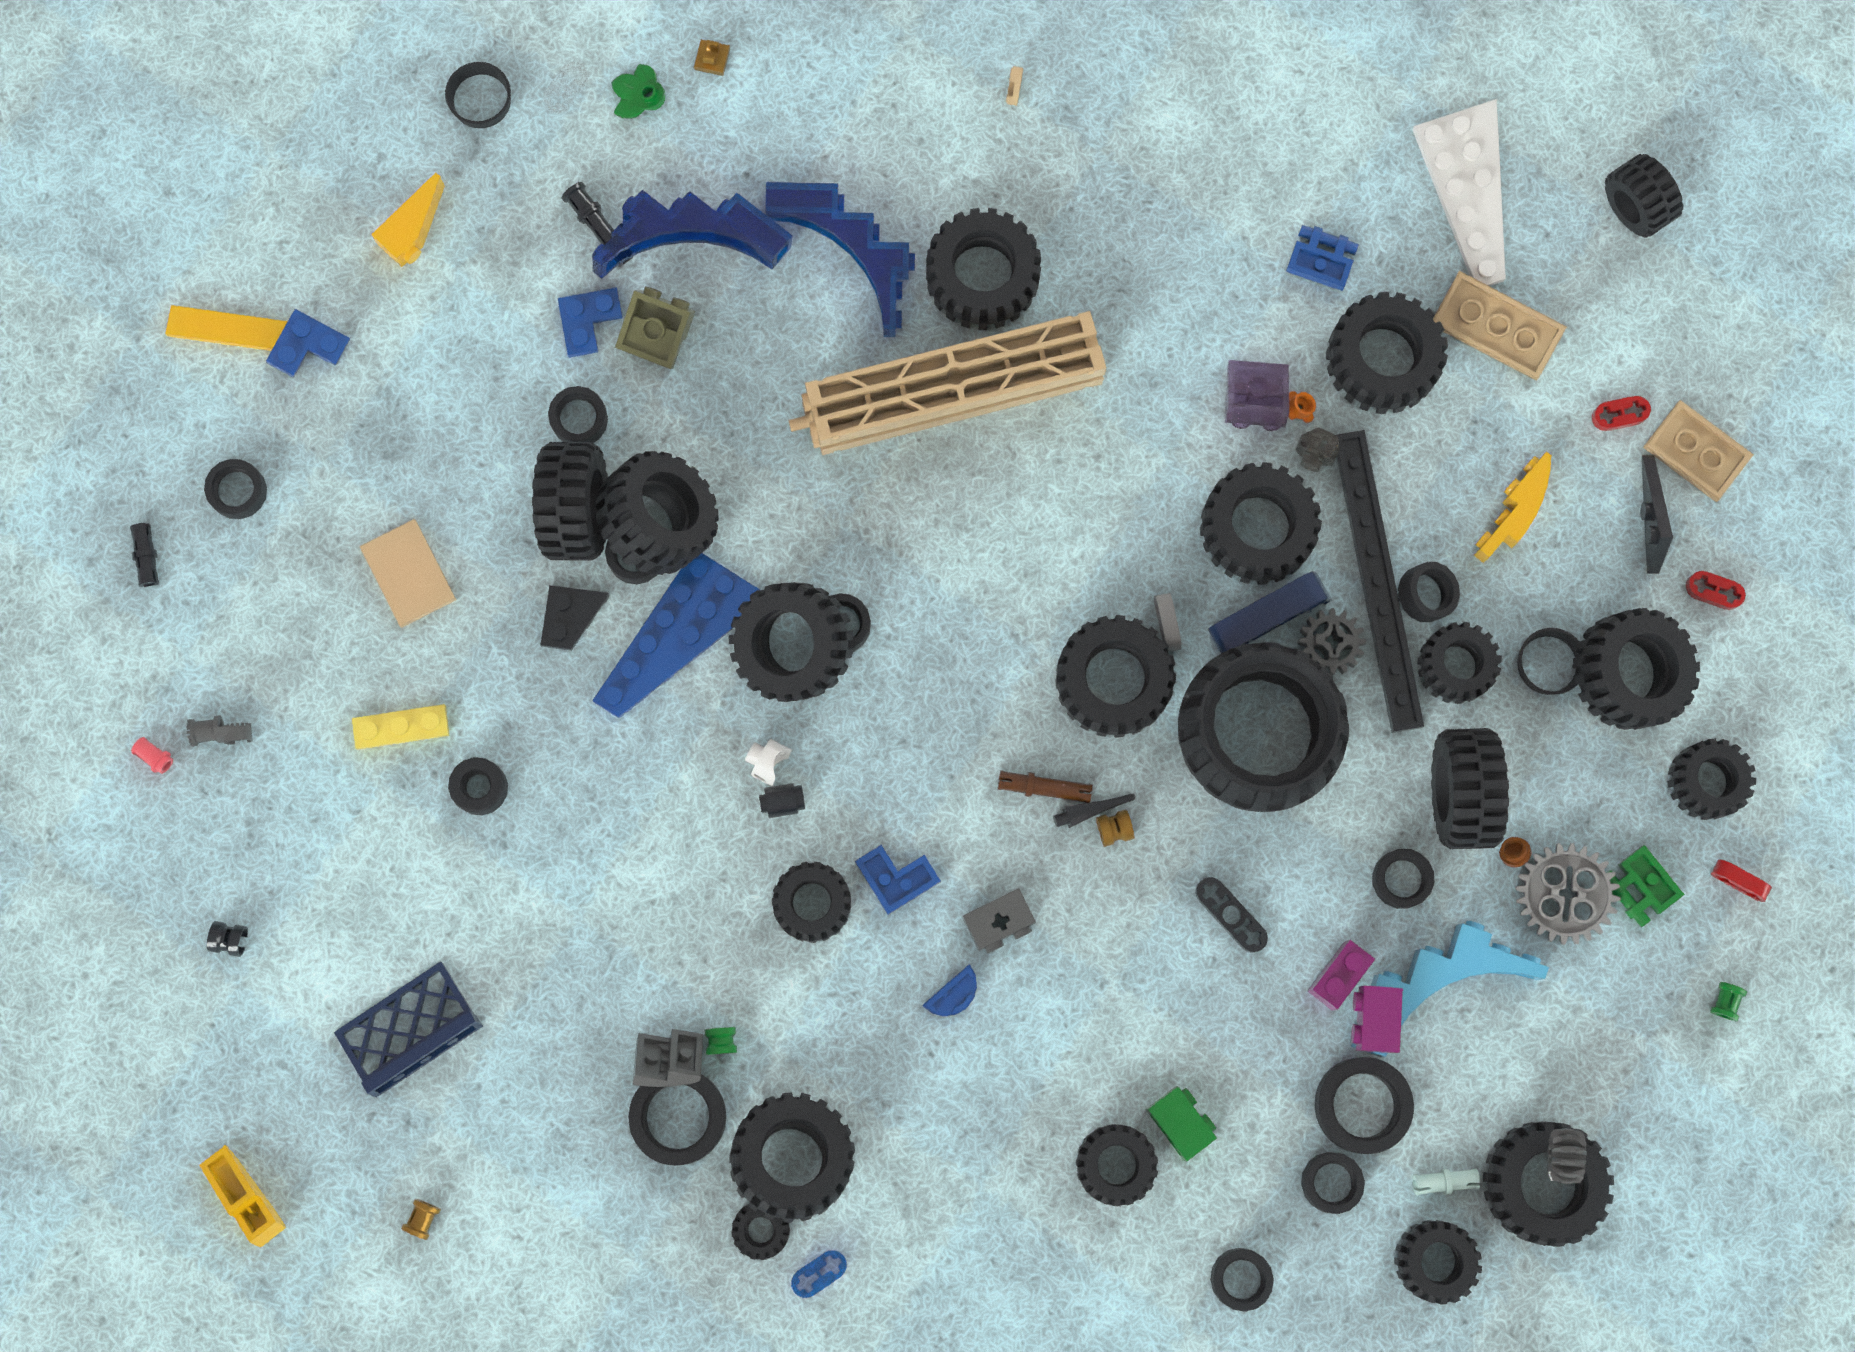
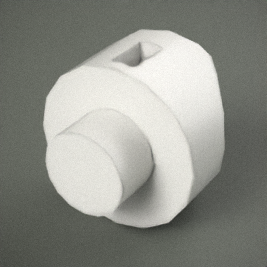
[745,739,792,786]

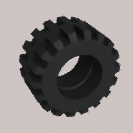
[1605,154,1684,238]
[1417,622,1502,704]
[1667,738,1757,820]
[772,861,851,943]
[1076,1124,1158,1207]
[1394,1220,1482,1305]

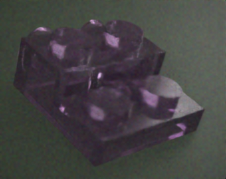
[1225,360,1289,431]

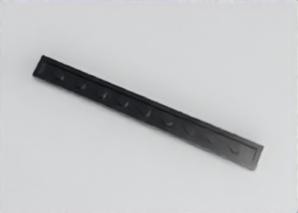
[1333,430,1424,733]

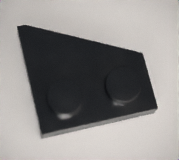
[540,585,609,651]

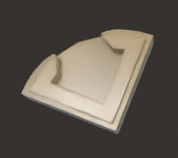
[1006,66,1023,106]

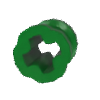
[1710,982,1748,1022]

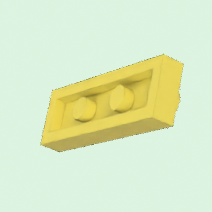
[352,704,450,750]

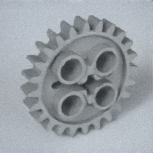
[1515,843,1621,945]

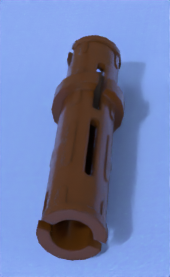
[997,770,1093,803]

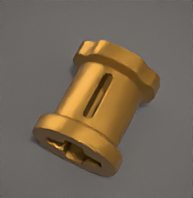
[401,1199,441,1240]

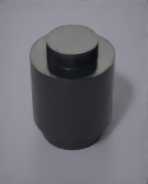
[759,783,805,818]

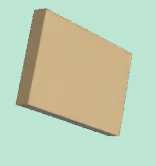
[1643,400,1754,502]
[359,519,456,628]

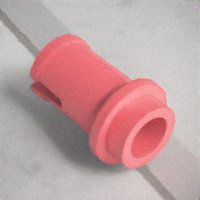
[131,737,173,774]

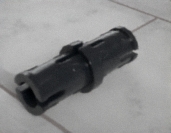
[130,523,159,587]

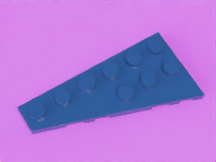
[592,553,760,718]

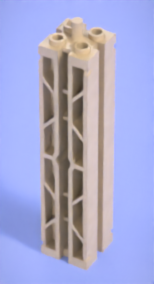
[788,311,1107,455]

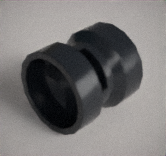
[207,921,248,957]

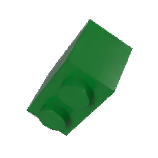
[1145,1086,1217,1162]

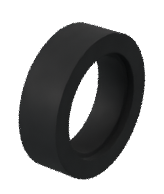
[1315,1057,1414,1154]
[628,1074,726,1166]

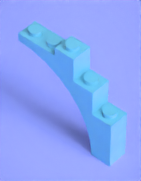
[1351,921,1549,1057]

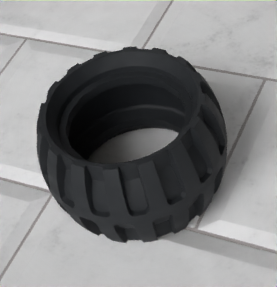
[1178,642,1349,812]

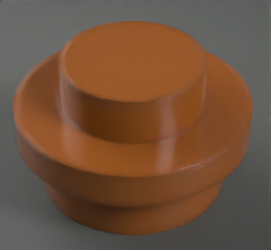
[1499,837,1532,867]

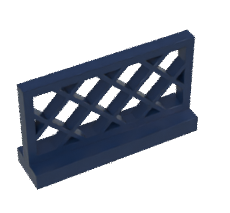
[334,961,483,1098]

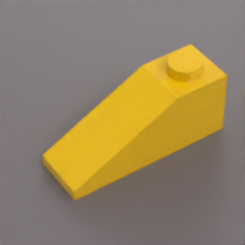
[371,173,445,267]

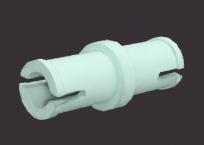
[1412,1168,1480,1195]

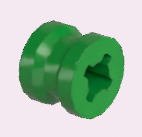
[704,1027,737,1055]

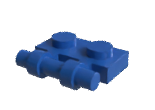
[1286,225,1359,291]

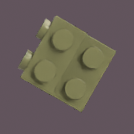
[615,286,695,369]

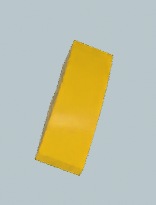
[199,1145,287,1248]

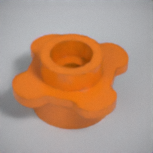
[1286,391,1316,423]

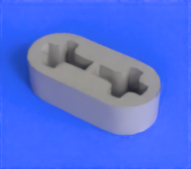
[1154,593,1182,652]

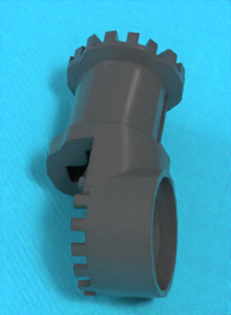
[186,715,253,747]

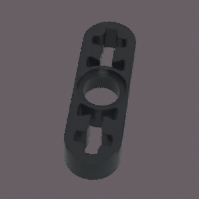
[1195,877,1268,953]

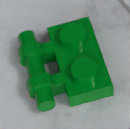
[1607,845,1685,927]

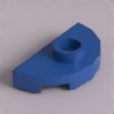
[922,964,977,1017]

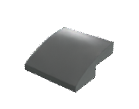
[632,1029,703,1087]

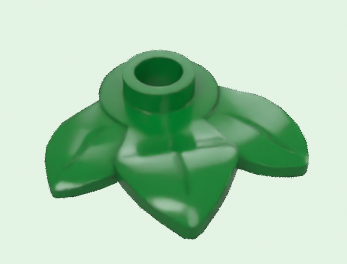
[611,64,665,118]

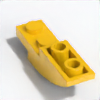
[1474,451,1551,563]

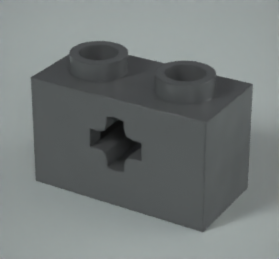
[962,888,1036,954]

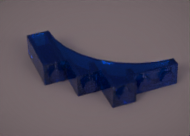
[765,182,915,337]
[592,190,793,279]

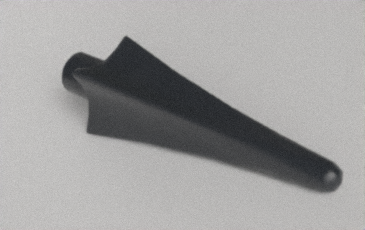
[1053,794,1135,828]

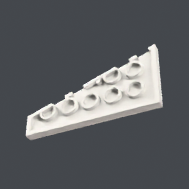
[1412,99,1506,286]

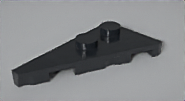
[1640,455,1673,574]

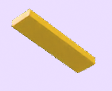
[165,305,288,351]

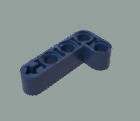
[1208,571,1332,653]

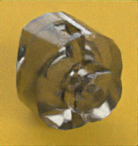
[1295,428,1340,472]

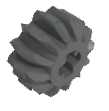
[1547,1128,1587,1184]

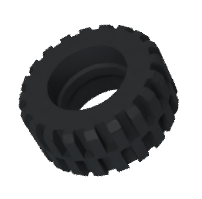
[926,208,1041,330]
[1326,292,1448,414]
[532,442,608,561]
[596,451,719,575]
[1200,462,1322,585]
[728,582,854,702]
[1572,608,1700,730]
[1055,615,1176,738]
[1431,728,1509,849]
[729,1092,855,1223]
[1483,1121,1614,1247]

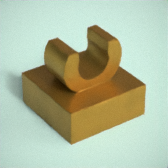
[694,39,730,76]

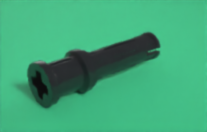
[561,182,634,267]

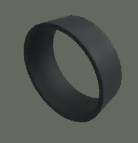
[445,62,511,128]
[1517,628,1579,695]

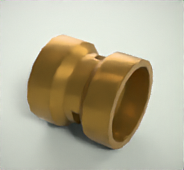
[1096,809,1135,847]

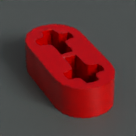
[1592,396,1651,431]
[1686,571,1746,610]
[1711,859,1772,902]

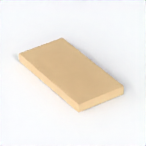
[1433,271,1567,381]

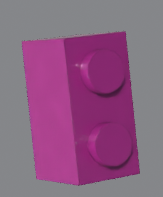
[1307,940,1375,1011]
[1351,985,1403,1053]

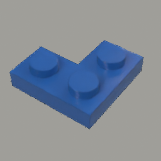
[557,287,623,358]
[266,309,350,378]
[855,845,941,915]

